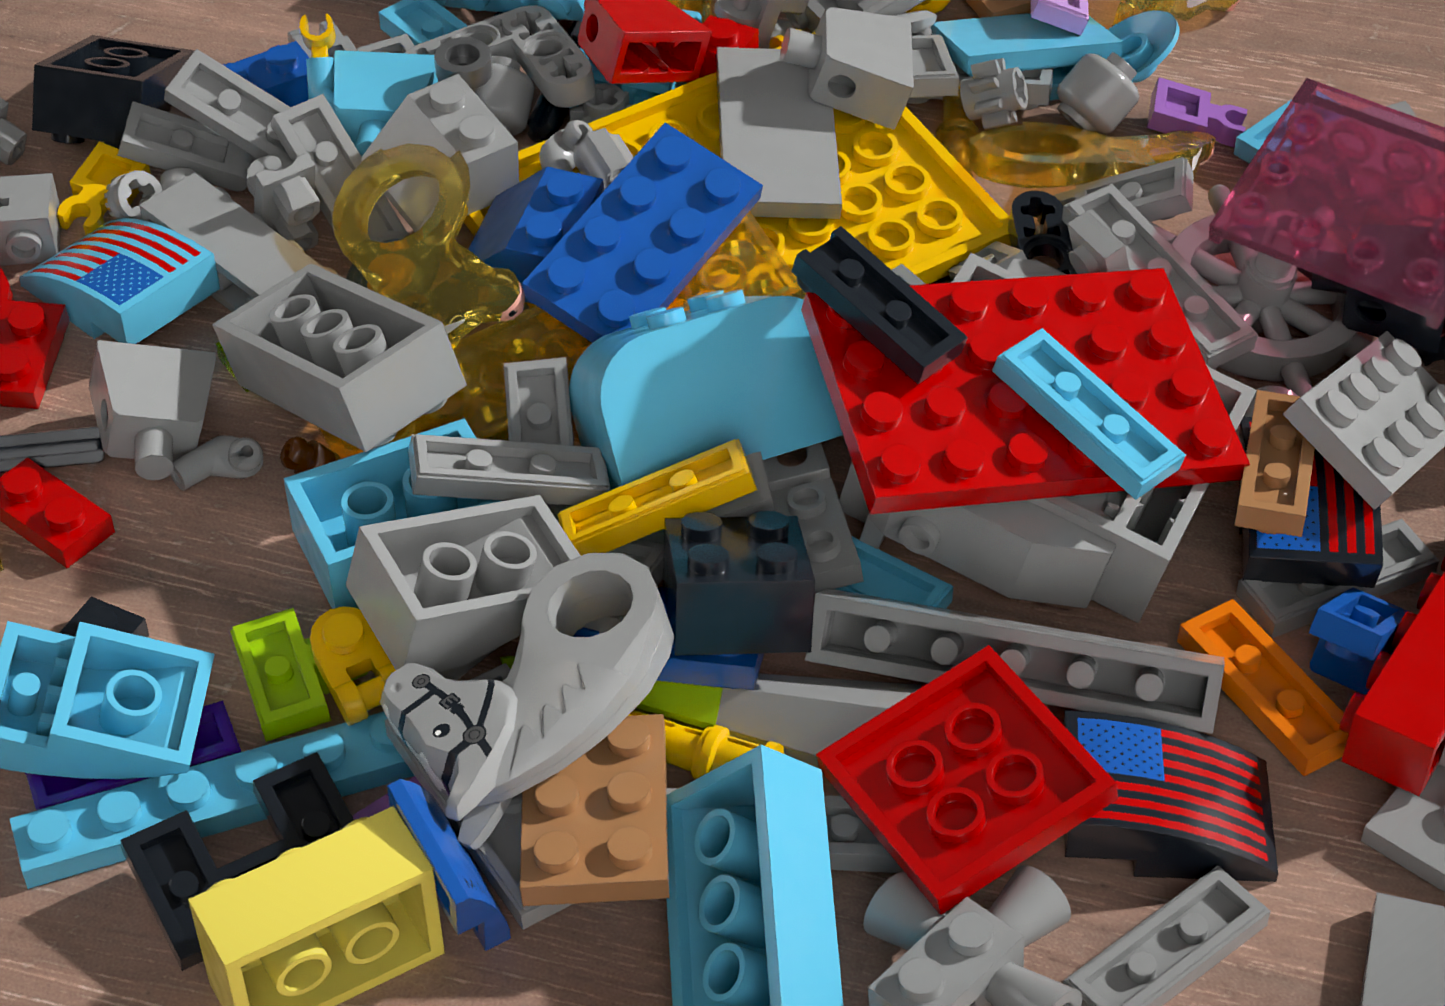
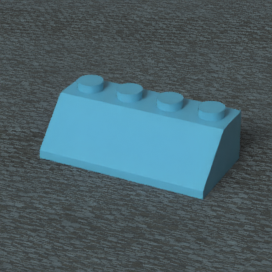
[666,745,843,1006]

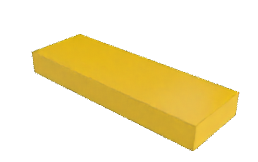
[558,439,757,556]

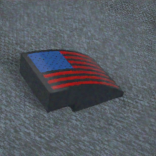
[1239,416,1383,588]
[1063,710,1278,882]

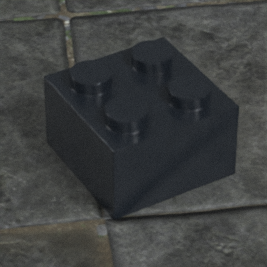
[663,511,815,656]

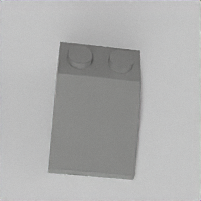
[346,495,580,672]

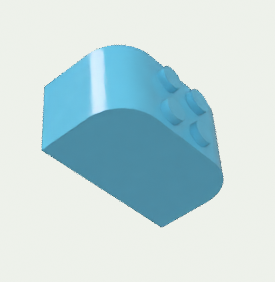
[569,289,843,490]

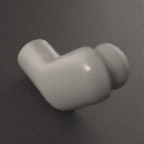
[539,120,593,172]
[170,435,263,491]

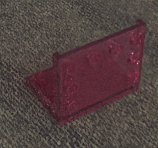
[1208,78,1445,329]

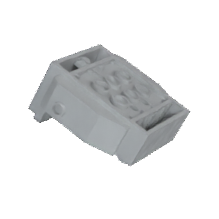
[839,253,1257,623]

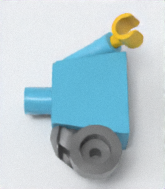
[299,13,492,157]

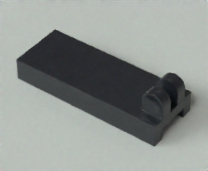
[791,226,968,384]

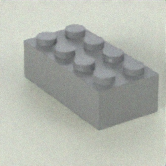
[212,263,467,452]

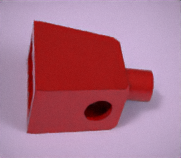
[578,0,712,84]

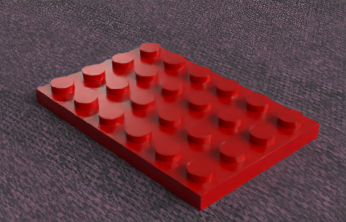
[801,268,1250,515]

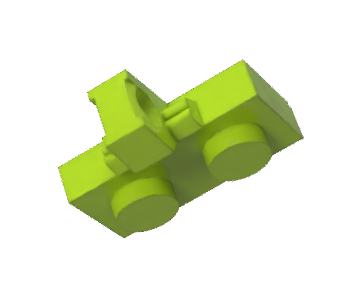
[230,608,368,742]

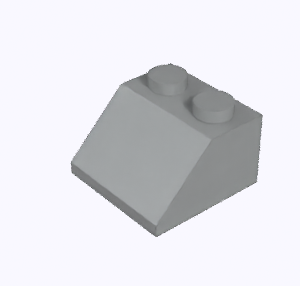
[361,74,519,236]

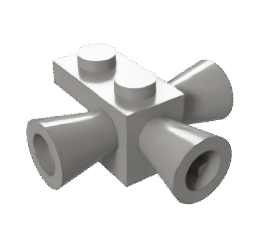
[863,865,1082,1006]

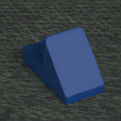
[1309,587,1407,694]

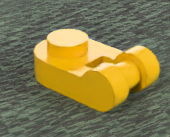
[310,606,396,726]

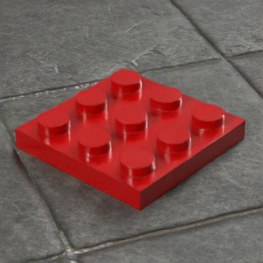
[816,645,1119,915]

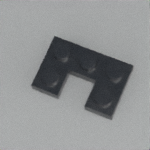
[120,752,354,971]

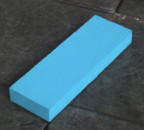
[992,328,1186,500]

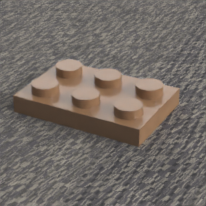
[520,714,670,906]

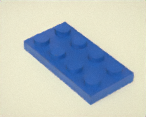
[522,122,763,343]

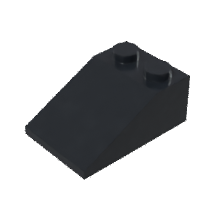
[32,35,195,149]

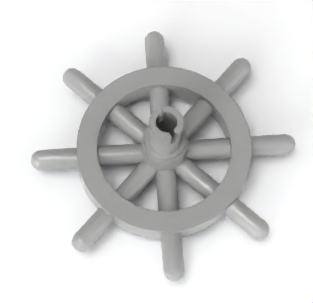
[1148,184,1372,397]

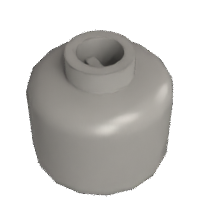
[1057,52,1139,137]
[476,56,535,136]

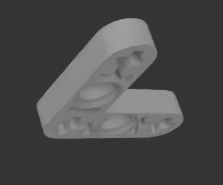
[405,5,596,107]

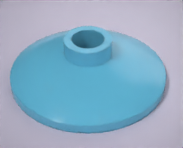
[1108,10,1180,83]

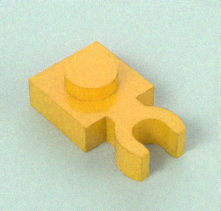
[57,141,151,235]

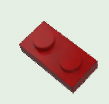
[0,457,115,569]

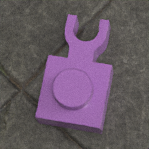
[1147,77,1247,148]

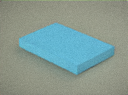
[931,13,1122,76]

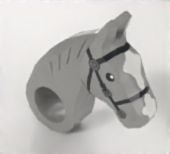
[380,553,674,850]

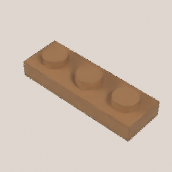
[1234,390,1315,537]

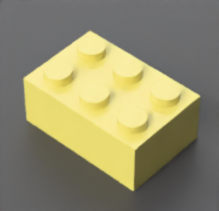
[188,806,445,1006]

